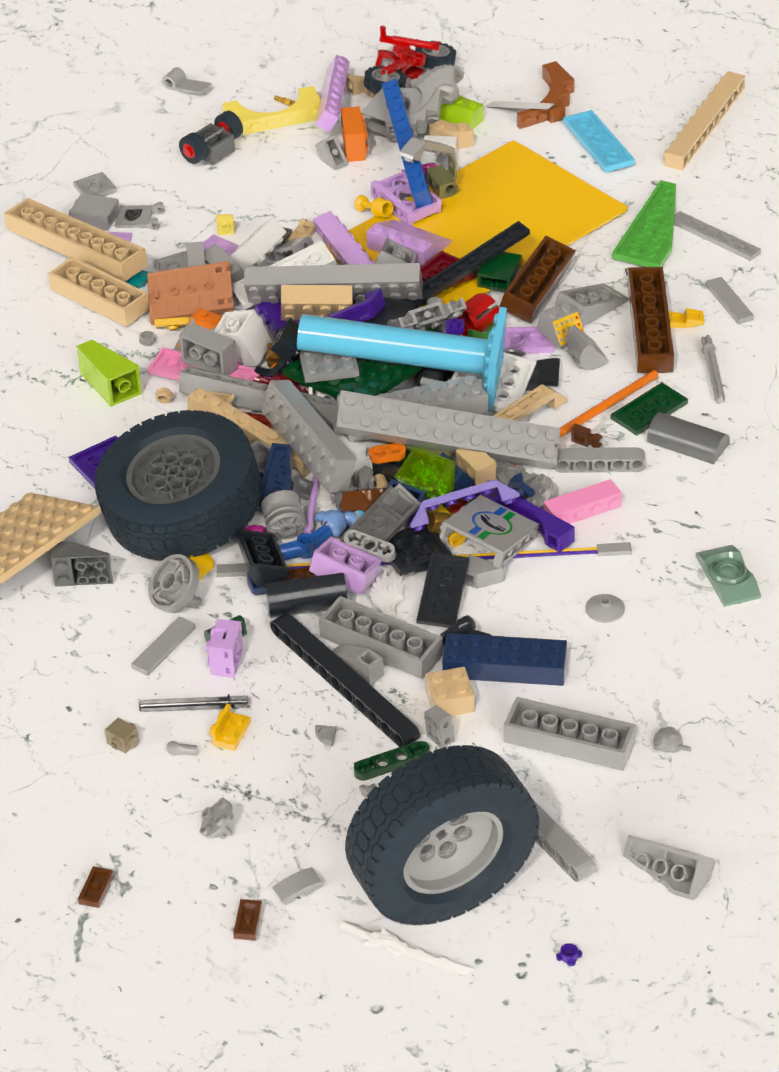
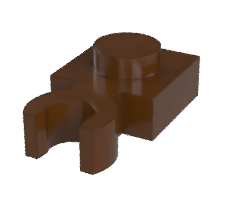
[571,423,603,448]

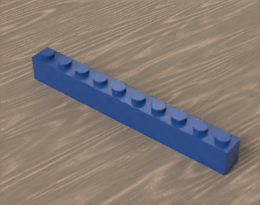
[382,78,433,208]

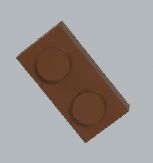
[78,866,114,908]
[233,899,262,941]

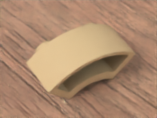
[429,120,474,149]

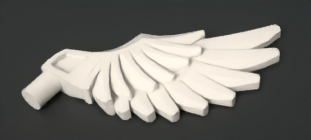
[370,568,405,617]

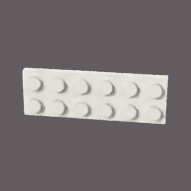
[232,240,336,310]

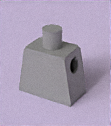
[272,236,314,262]

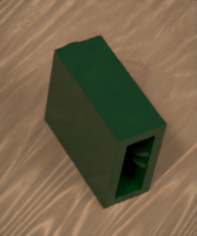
[477,252,522,292]

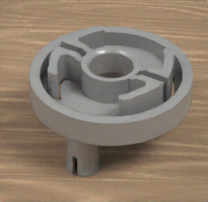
[148,554,202,613]

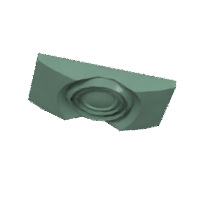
[696,545,761,607]

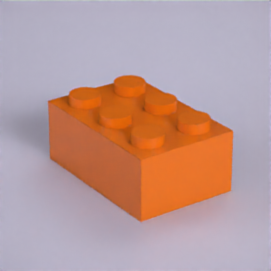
[340,106,369,162]

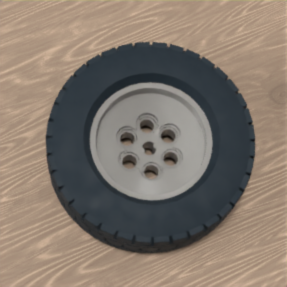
[345,745,539,925]

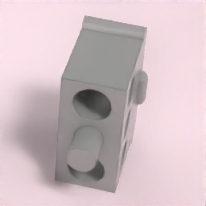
[424,705,454,748]

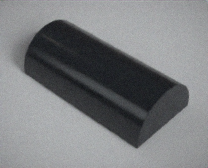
[236,529,288,588]
[265,573,347,618]

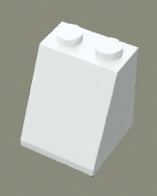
[214,310,272,366]

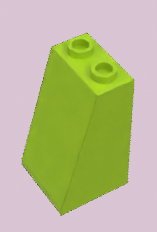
[76,340,142,407]

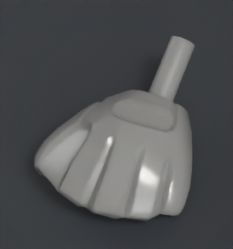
[653,726,692,752]

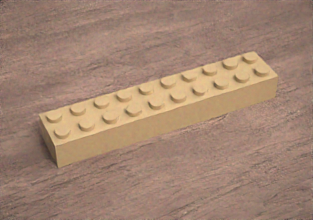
[4,198,148,281]

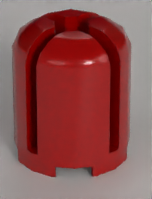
[452,293,499,336]

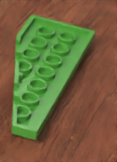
[612,180,676,267]

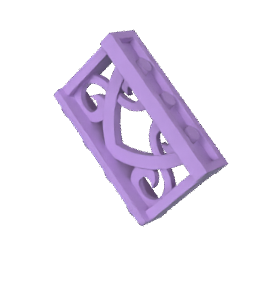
[370,169,442,226]

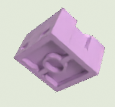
[206,619,244,678]

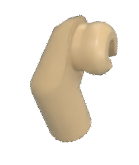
[374,473,388,488]

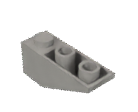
[332,644,384,685]

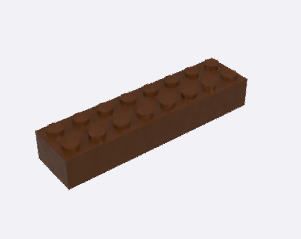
[627,267,674,373]

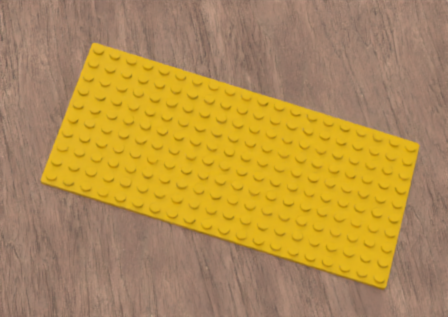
[325,140,628,308]

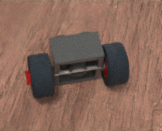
[179,110,243,165]

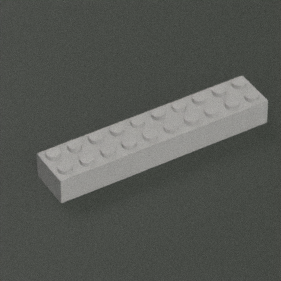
[244,263,423,304]

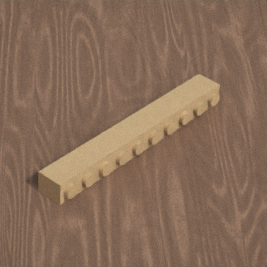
[663,71,745,171]

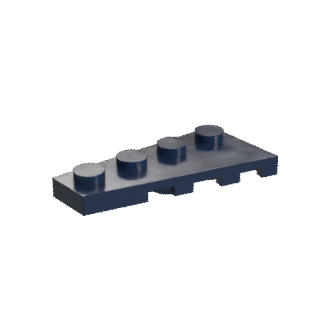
[257,443,292,510]

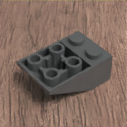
[51,541,113,587]

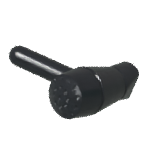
[440,615,492,646]

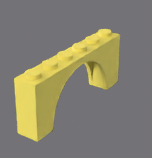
[222,86,321,135]

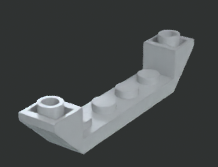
[399,137,457,169]

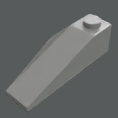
[623,835,715,900]

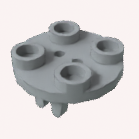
[523,474,553,509]
[199,798,234,839]

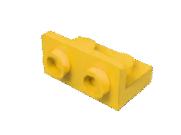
[210,704,251,751]

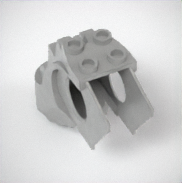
[362,64,464,141]

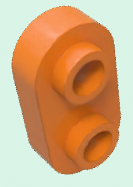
[369,443,406,464]

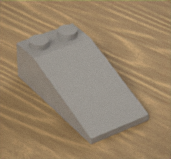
[555,283,629,325]

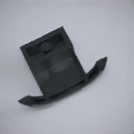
[254,318,300,377]

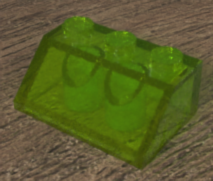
[394,446,455,504]

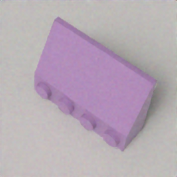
[366,220,451,267]

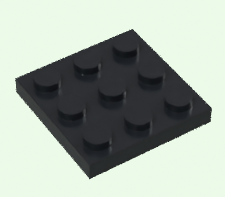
[379,524,452,576]

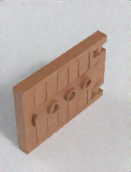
[147,261,234,325]

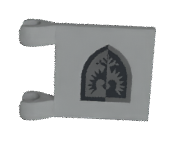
[114,202,165,230]

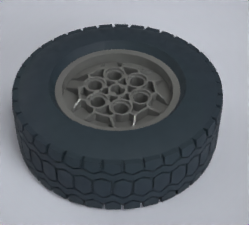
[95,410,262,561]

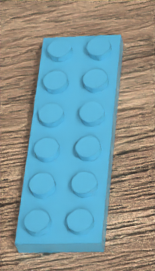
[563,110,635,173]

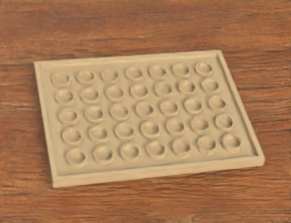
[0,492,101,585]

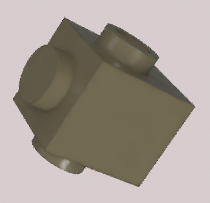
[105,717,139,754]

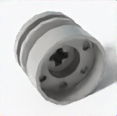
[261,490,306,540]

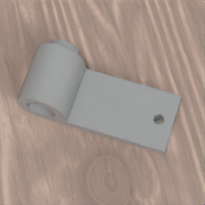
[162,67,212,95]

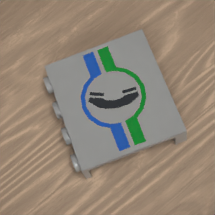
[440,495,539,568]

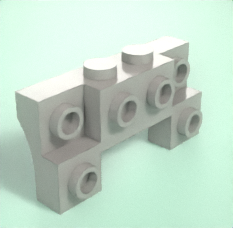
[387,298,467,331]

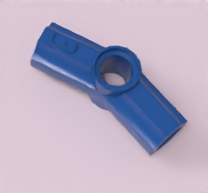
[279,525,333,560]

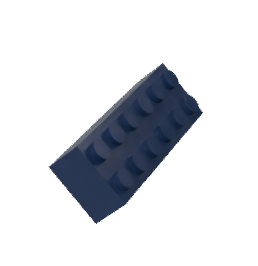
[442,633,567,686]

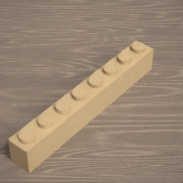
[187,387,311,478]

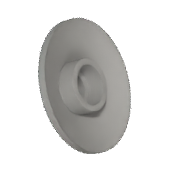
[585,594,625,623]

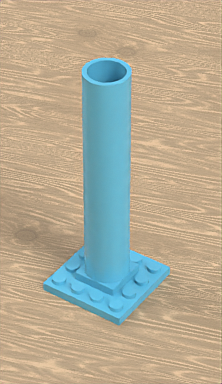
[297,307,507,411]

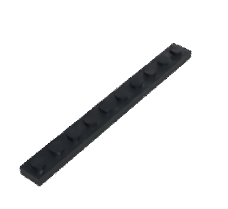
[400,221,530,310]

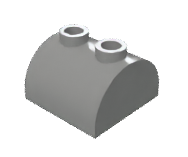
[565,325,609,370]

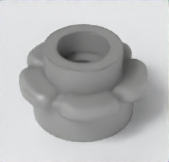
[139,331,156,347]

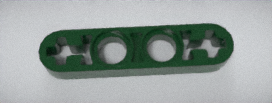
[354,741,430,781]

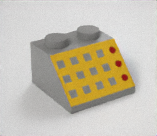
[536,302,585,348]

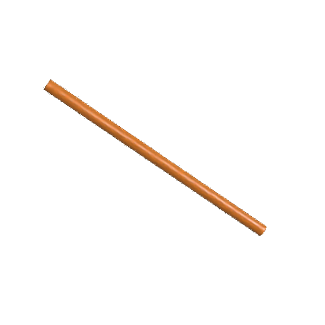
[511,370,658,466]

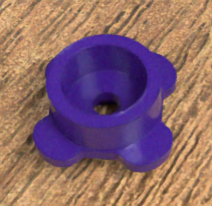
[556,943,582,966]

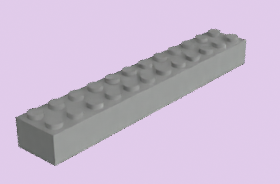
[333,390,561,470]

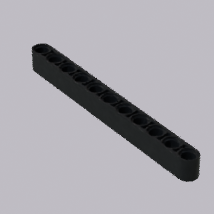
[270,613,421,747]

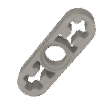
[344,530,396,562]

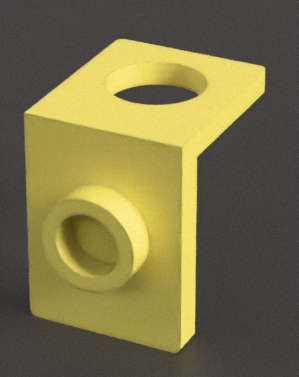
[216,214,235,235]

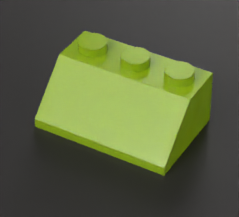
[439,95,484,129]

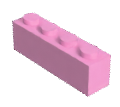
[543,479,622,524]

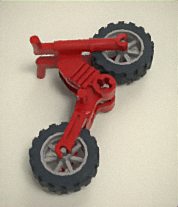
[364,26,456,94]

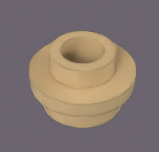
[155,387,173,404]

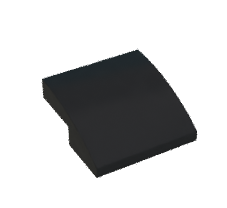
[526,358,560,391]

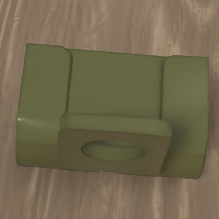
[427,155,458,199]

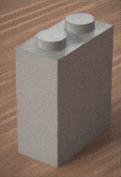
[68,193,120,231]

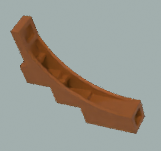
[517,61,574,129]

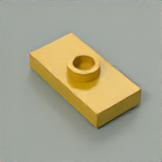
[155,317,190,330]

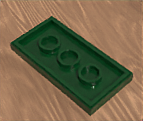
[611,382,688,436]

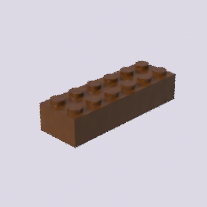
[499,235,576,323]

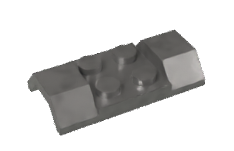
[339,486,419,549]

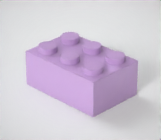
[309,537,382,595]

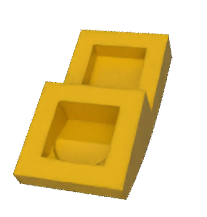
[669,308,704,328]

